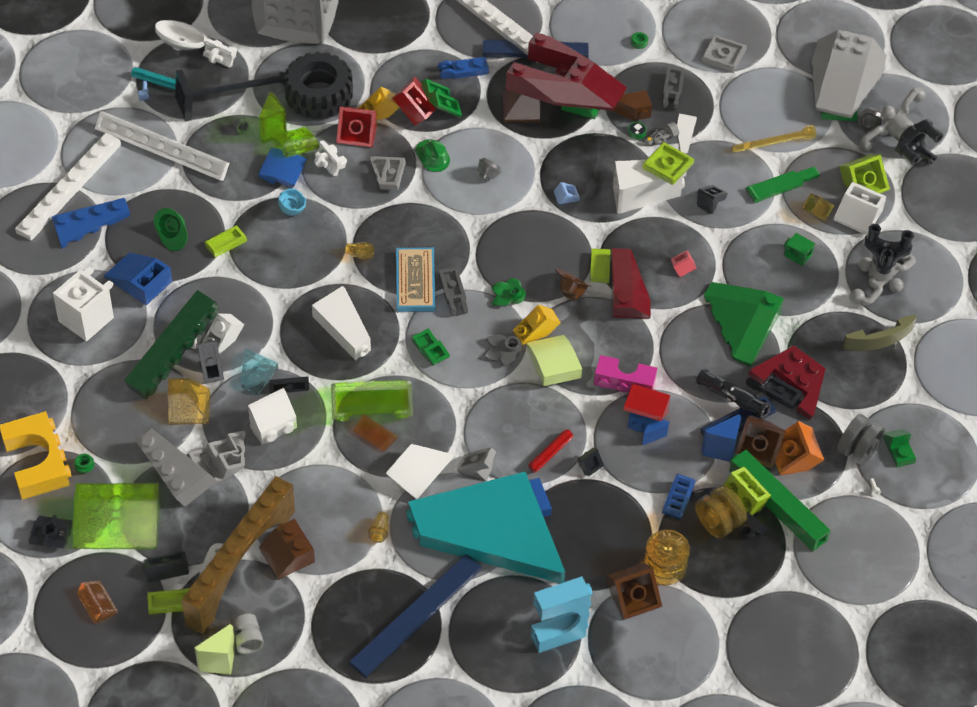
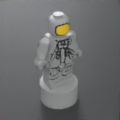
[645,122,679,145]

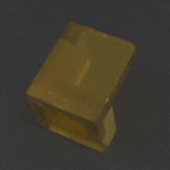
[802,193,835,221]

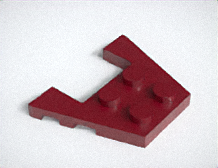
[748,346,826,420]

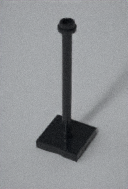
[175,70,285,122]

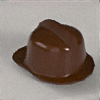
[555,269,592,301]

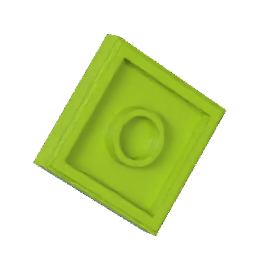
[642,142,694,185]

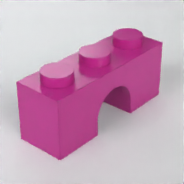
[594,355,658,393]

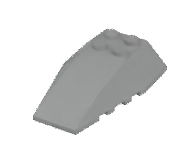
[811,30,887,118]

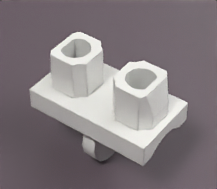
[203,39,237,68]
[314,141,347,176]

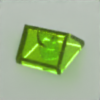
[259,92,287,143]

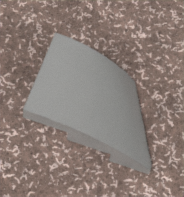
[187,430,245,485]

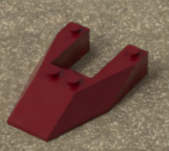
[506,33,627,111]

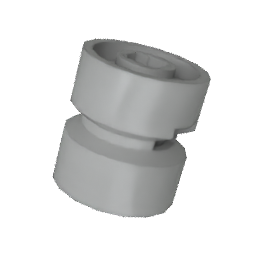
[230,614,264,654]

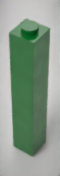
[729,450,831,552]

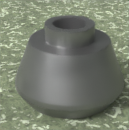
[858,108,882,131]
[477,158,501,181]

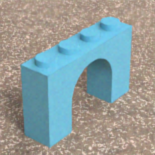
[531,577,592,653]

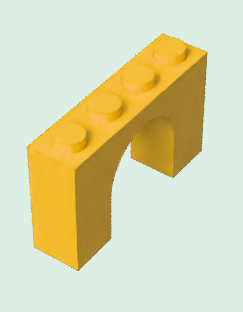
[0,411,72,500]

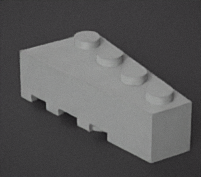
[136,428,217,506]

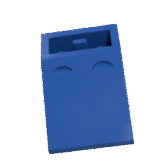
[104,252,172,306]

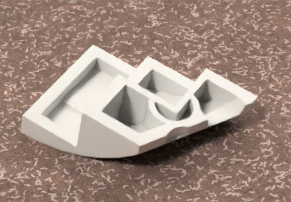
[386,444,454,499]

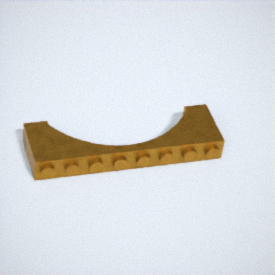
[181,476,295,635]

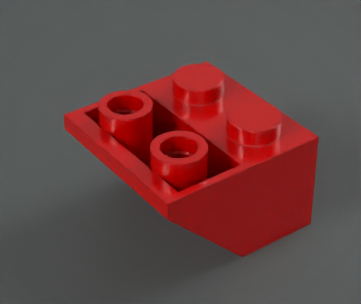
[392,76,436,125]

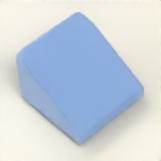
[554,182,580,204]

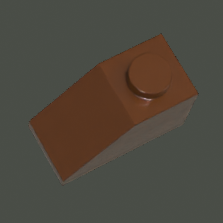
[613,90,652,121]

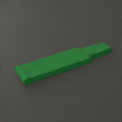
[746,167,820,203]

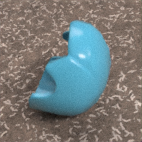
[278,189,306,216]

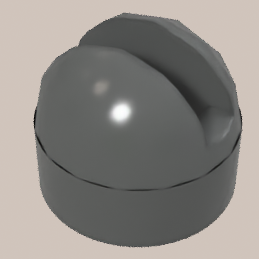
[233,118,249,134]

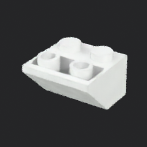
[834,182,886,235]

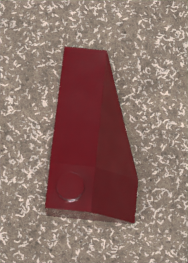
[612,248,651,319]

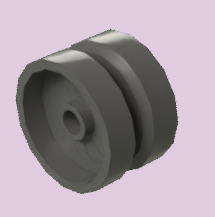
[837,414,885,466]

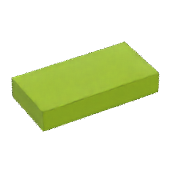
[205,225,247,258]
[590,248,610,283]
[147,588,190,614]

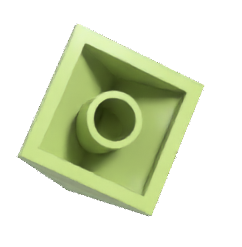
[195,624,236,675]

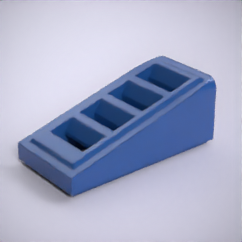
[662,474,695,520]

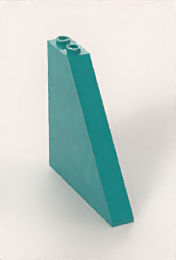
[406,472,565,584]

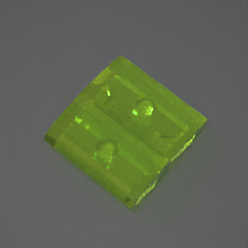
[270,127,319,158]

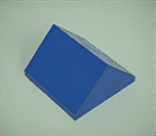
[701,414,741,462]

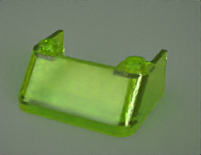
[331,380,413,421]

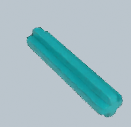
[131,67,175,90]

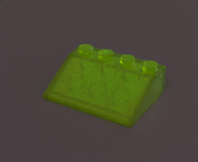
[73,483,161,549]

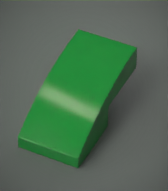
[411,328,450,366]

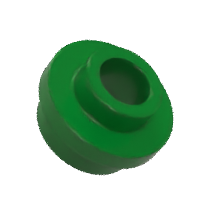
[74,454,95,473]

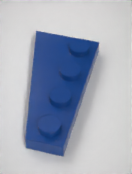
[52,198,130,248]

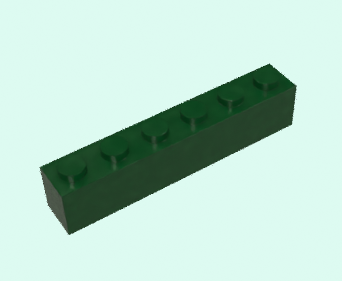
[124,290,219,400]

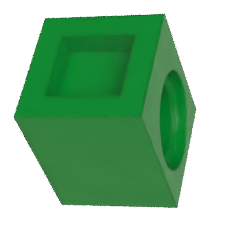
[784,233,815,266]

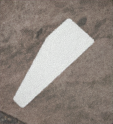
[677,114,697,153]

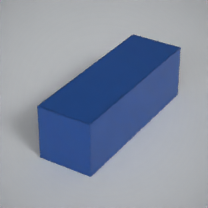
[529,478,552,517]

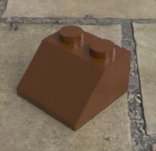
[259,518,315,580]
[606,563,663,620]

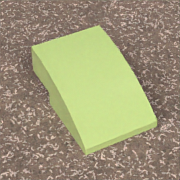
[526,335,582,386]

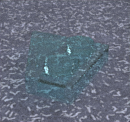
[241,349,279,395]

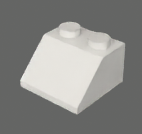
[248,388,297,445]

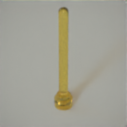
[731,124,816,152]

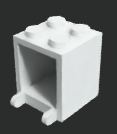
[53,267,114,341]

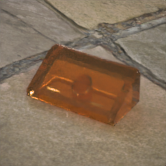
[353,414,399,452]
[77,580,118,624]

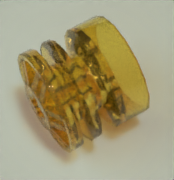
[644,530,690,585]

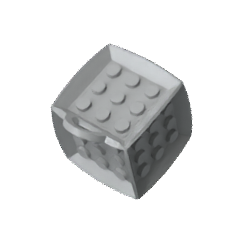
[251,0,338,44]

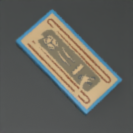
[396,248,435,312]

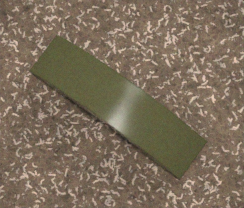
[842,314,916,351]

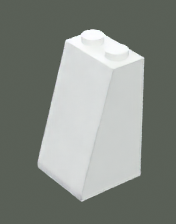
[613,160,686,214]

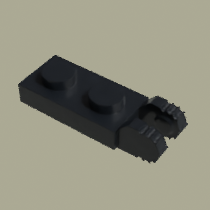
[745,374,803,410]

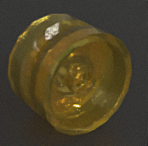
[695,485,747,539]

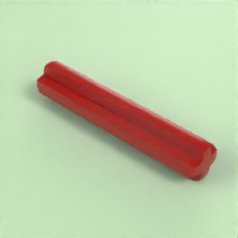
[528,429,574,473]

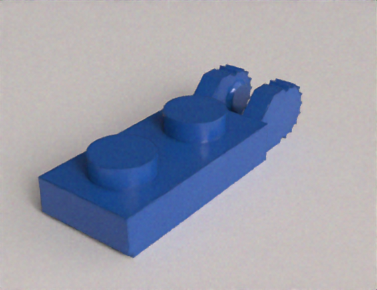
[437,57,489,79]

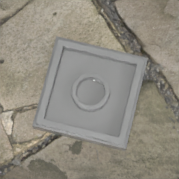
[701,35,747,73]

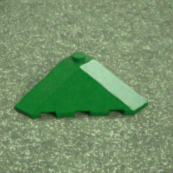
[704,282,784,367]

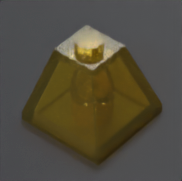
[168,378,210,425]

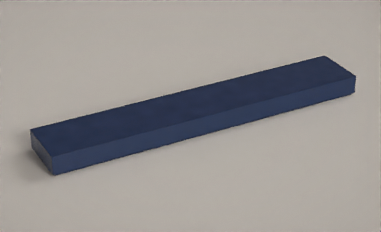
[483,40,589,58]

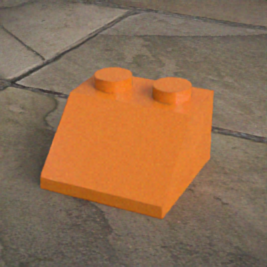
[775,421,824,475]

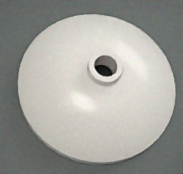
[155,20,207,51]

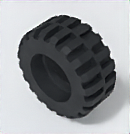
[284,52,353,120]

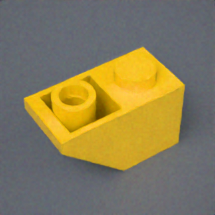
[358,87,400,120]
[513,305,560,345]

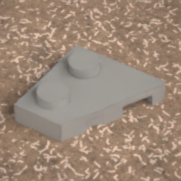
[370,156,406,190]

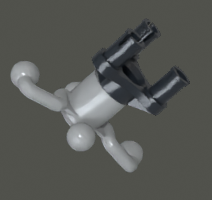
[858,87,944,165]
[850,224,916,305]

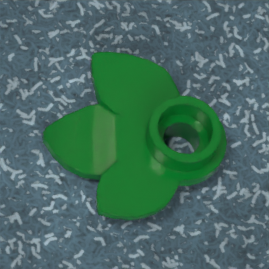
[491,278,526,306]

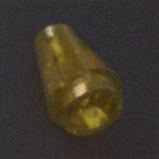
[345,242,374,261]
[368,512,389,543]

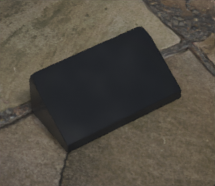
[269,376,309,394]
[144,551,189,582]

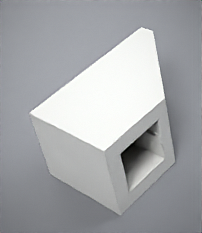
[202,314,244,354]

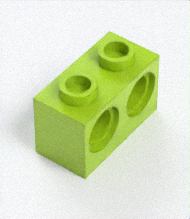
[721,467,771,515]

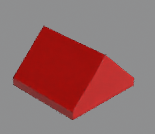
[336,106,377,147]
[623,384,671,421]

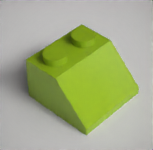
[839,154,890,194]

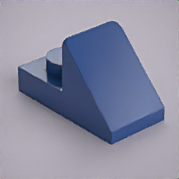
[628,412,670,445]

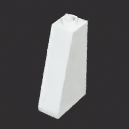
[312,286,371,360]

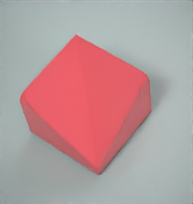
[671,250,696,277]

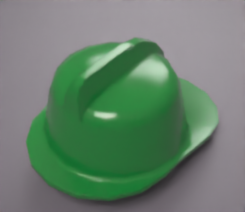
[415,139,450,172]
[154,208,188,251]

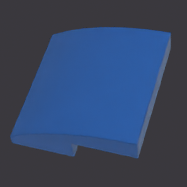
[257,148,307,189]

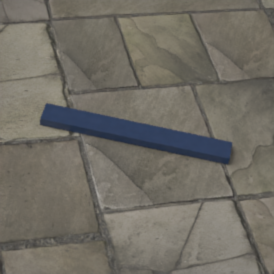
[350,554,481,678]

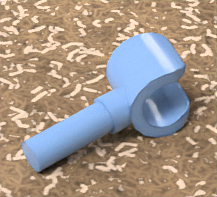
[138,81,149,101]

